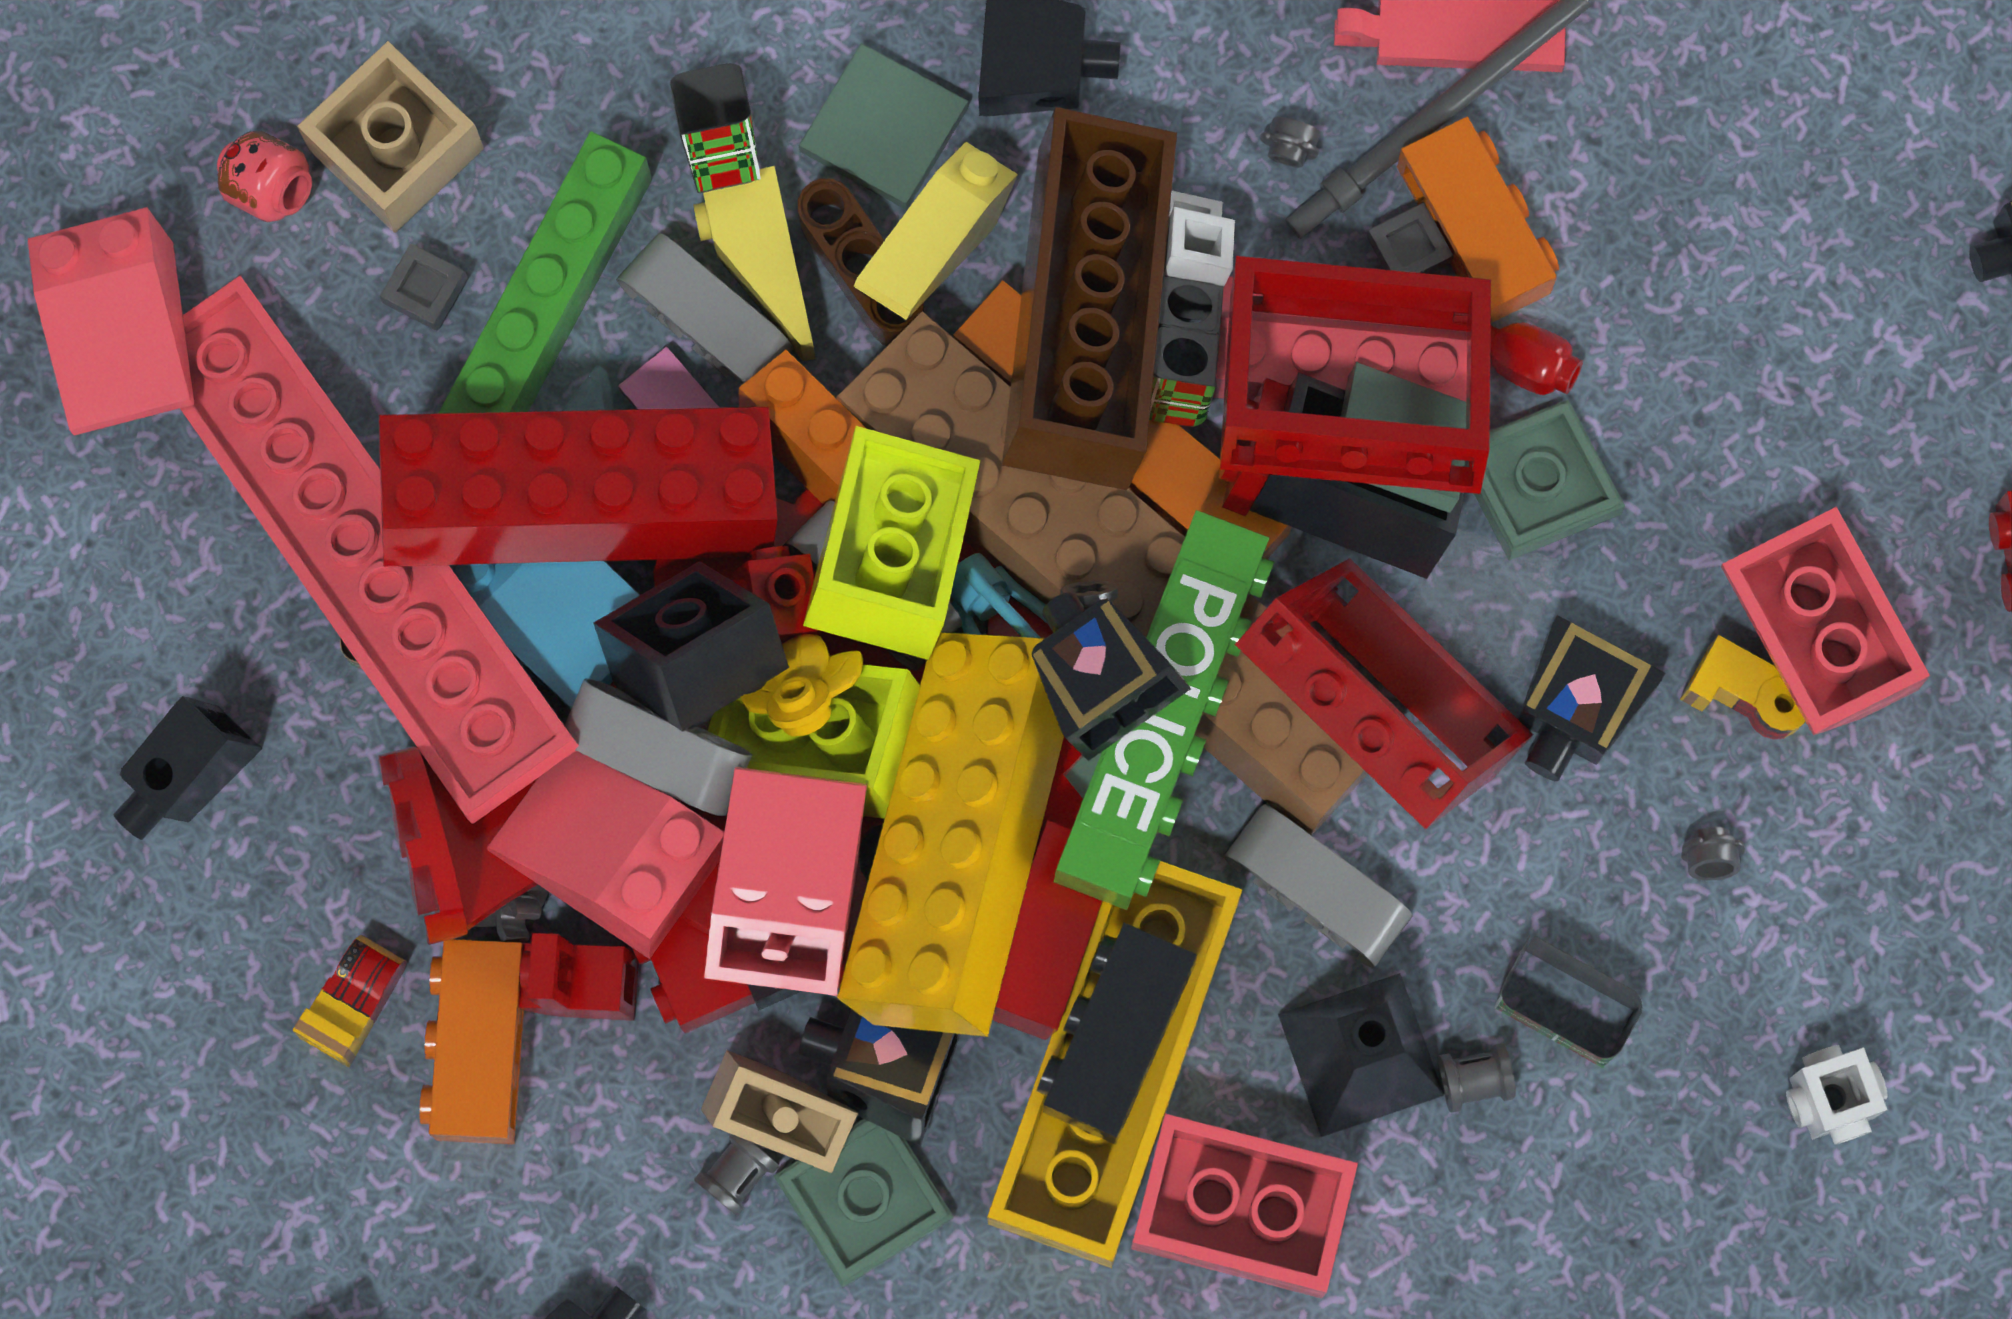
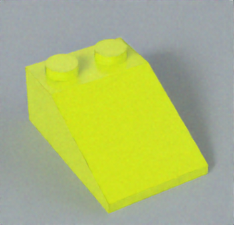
[803,426,981,660]
[708,665,920,819]

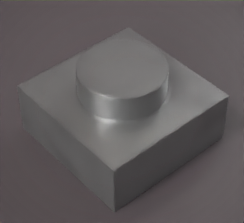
[1367,202,1453,274]
[380,243,468,331]

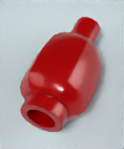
[1490,322,1583,395]

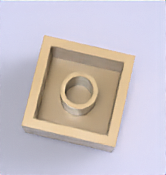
[297,41,484,233]

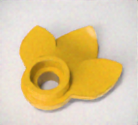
[741,633,863,736]

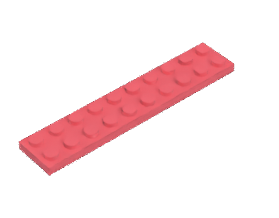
[180,275,579,824]

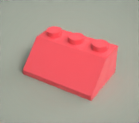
[1721,507,1930,736]

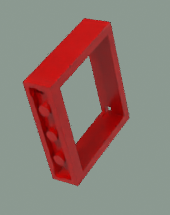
[1220,256,1491,494]
[1235,558,1534,830]

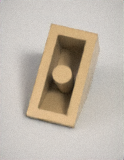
[701,1050,858,1173]

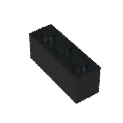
[1036,923,1197,1145]

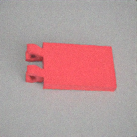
[1334,0,1565,72]

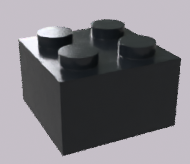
[593,561,789,732]

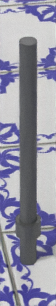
[1285,0,1590,239]

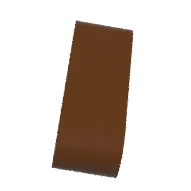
[798,178,924,346]

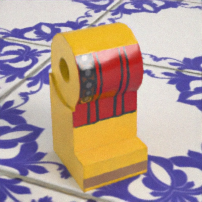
[1680,635,1805,739]
[292,935,406,1067]

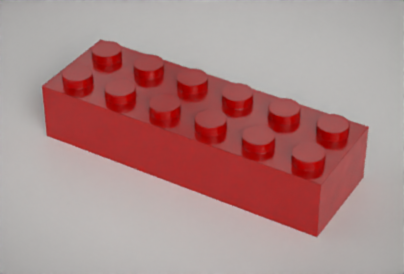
[379,407,778,567]

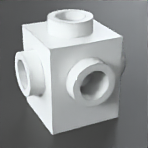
[1786,1045,1888,1145]

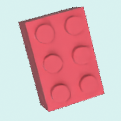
[1131,1114,1358,1298]

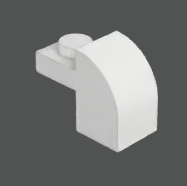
[1163,191,1235,287]

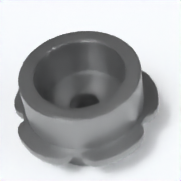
[1260,117,1320,168]
[1681,827,1745,880]

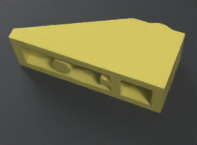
[854,142,1018,320]
[693,166,816,361]

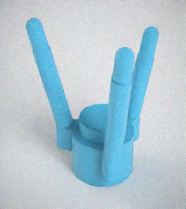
[951,553,1047,638]

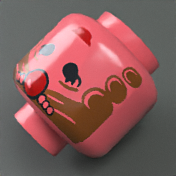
[217,130,312,222]

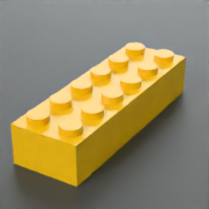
[837,633,1064,1037]
[987,861,1242,1268]

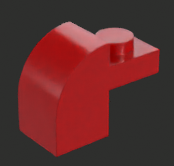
[518,933,639,1021]

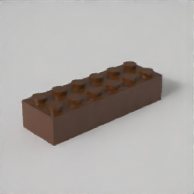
[1002,107,1177,490]

